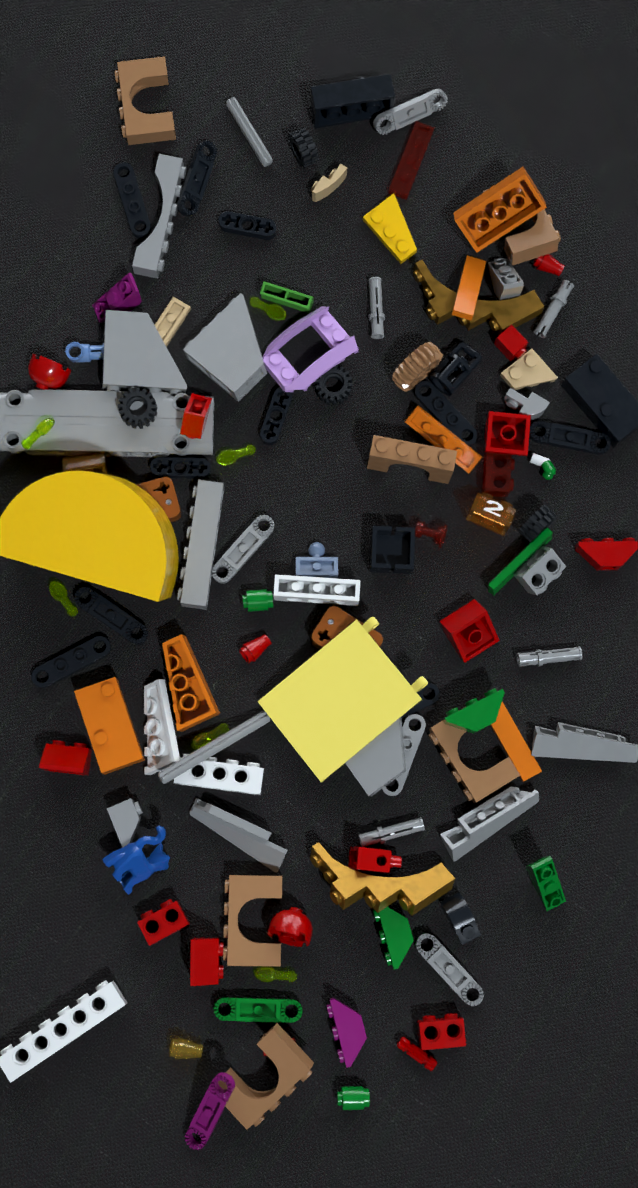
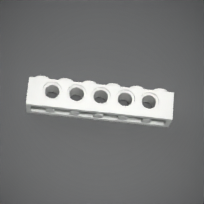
[0,980,127,1083]

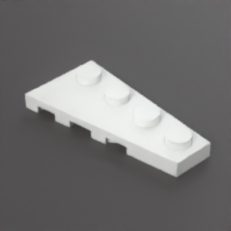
[144,679,180,775]

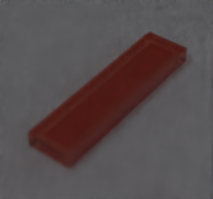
[388,121,435,200]

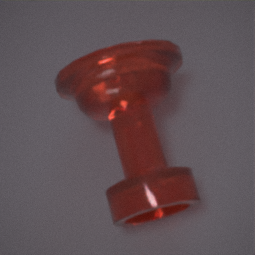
[415,521,448,549]

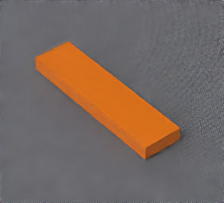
[452,255,486,321]
[405,405,482,474]
[490,702,542,782]

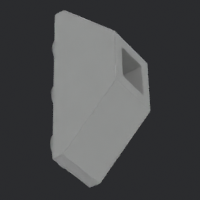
[488,258,524,300]

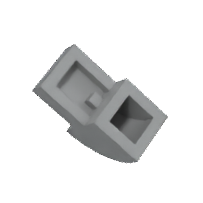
[503,388,550,421]

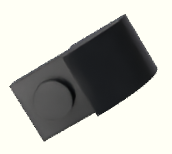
[440,892,481,945]

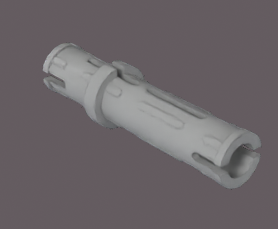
[369,277,385,339]
[533,280,574,338]
[517,646,582,667]
[358,817,425,847]

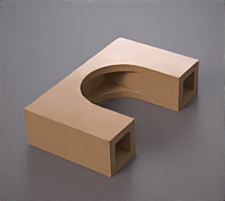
[114,56,176,145]
[483,189,561,266]
[367,435,457,484]
[428,707,520,803]
[223,875,282,966]
[218,1023,314,1130]

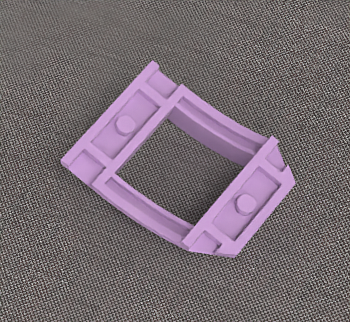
[263,306,359,392]

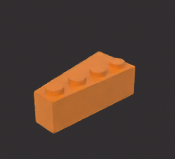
[162,634,220,732]

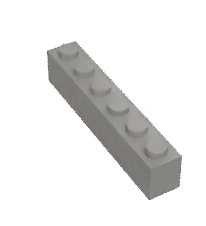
[177,480,224,610]

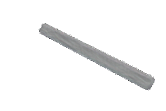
[158,711,271,784]

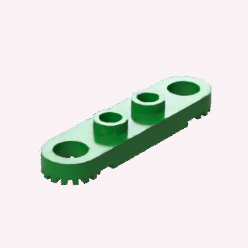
[214,997,303,1023]

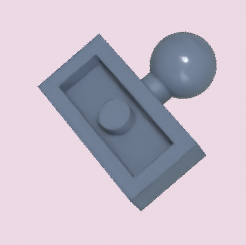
[296,542,338,579]

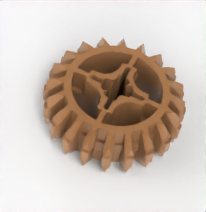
[392,342,443,392]

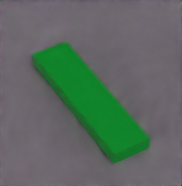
[488,528,553,596]

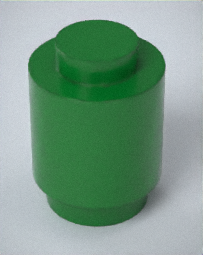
[242,589,273,612]
[337,1086,370,1110]

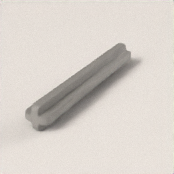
[226,97,273,167]

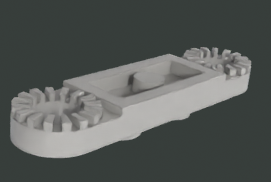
[373,89,448,135]
[212,515,274,584]
[382,714,426,796]
[415,933,484,1006]

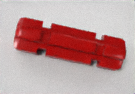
[397,1037,437,1071]

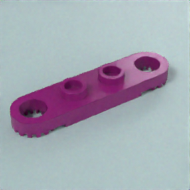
[185,1072,235,1150]

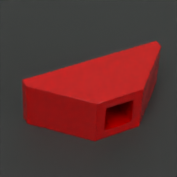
[575,538,638,570]

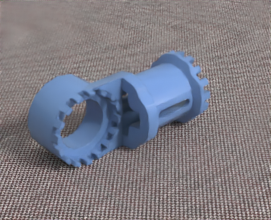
[65,342,104,363]

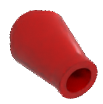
[533,254,564,276]
[239,634,272,663]

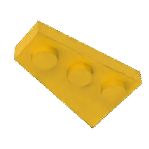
[363,193,417,264]

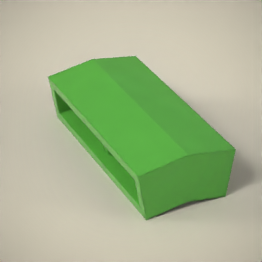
[260,281,314,313]

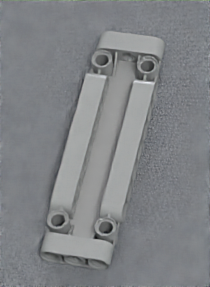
[0,390,214,457]

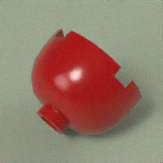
[28,354,72,390]
[267,907,313,947]

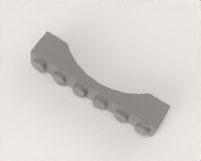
[132,154,186,278]

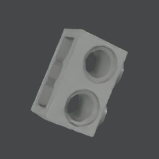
[513,546,566,595]

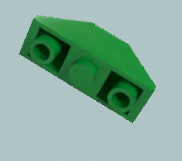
[443,688,505,734]
[526,856,566,911]
[373,907,414,969]

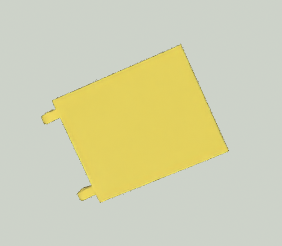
[258,617,428,782]

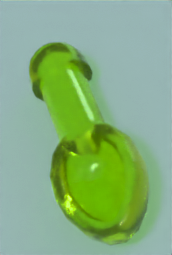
[250,297,286,321]
[22,418,55,449]
[217,445,256,465]
[49,581,78,617]
[191,723,229,750]
[254,966,297,982]

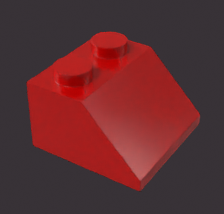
[485,411,531,456]
[439,599,500,663]
[39,740,92,776]
[190,938,224,986]

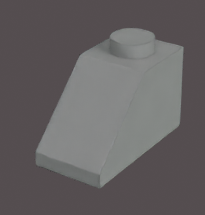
[107,798,143,848]

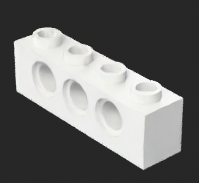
[274,575,360,606]
[174,754,264,795]

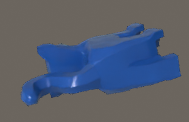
[102,825,170,895]

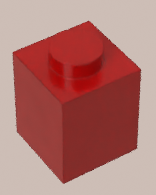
[494,324,528,362]

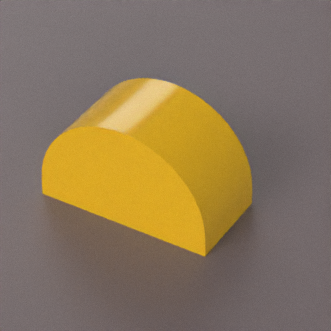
[0,471,179,602]

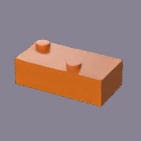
[453,167,547,253]
[74,677,145,775]

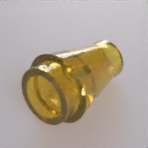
[169,1037,203,1060]

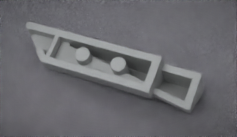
[531,722,638,763]
[440,787,539,862]
[190,798,288,872]

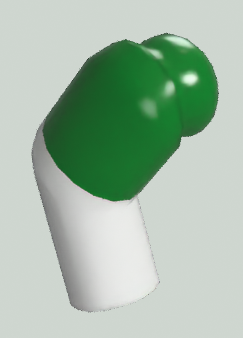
[530,453,556,480]

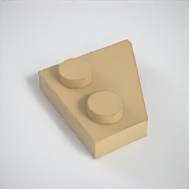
[500,349,558,390]

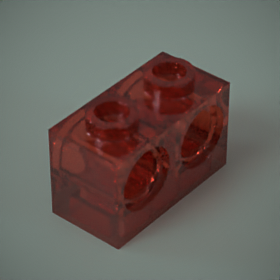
[482,452,515,497]

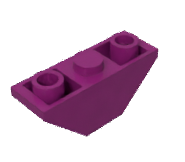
[93,273,142,323]
[326,997,367,1068]

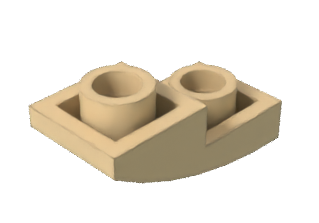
[311,164,347,202]

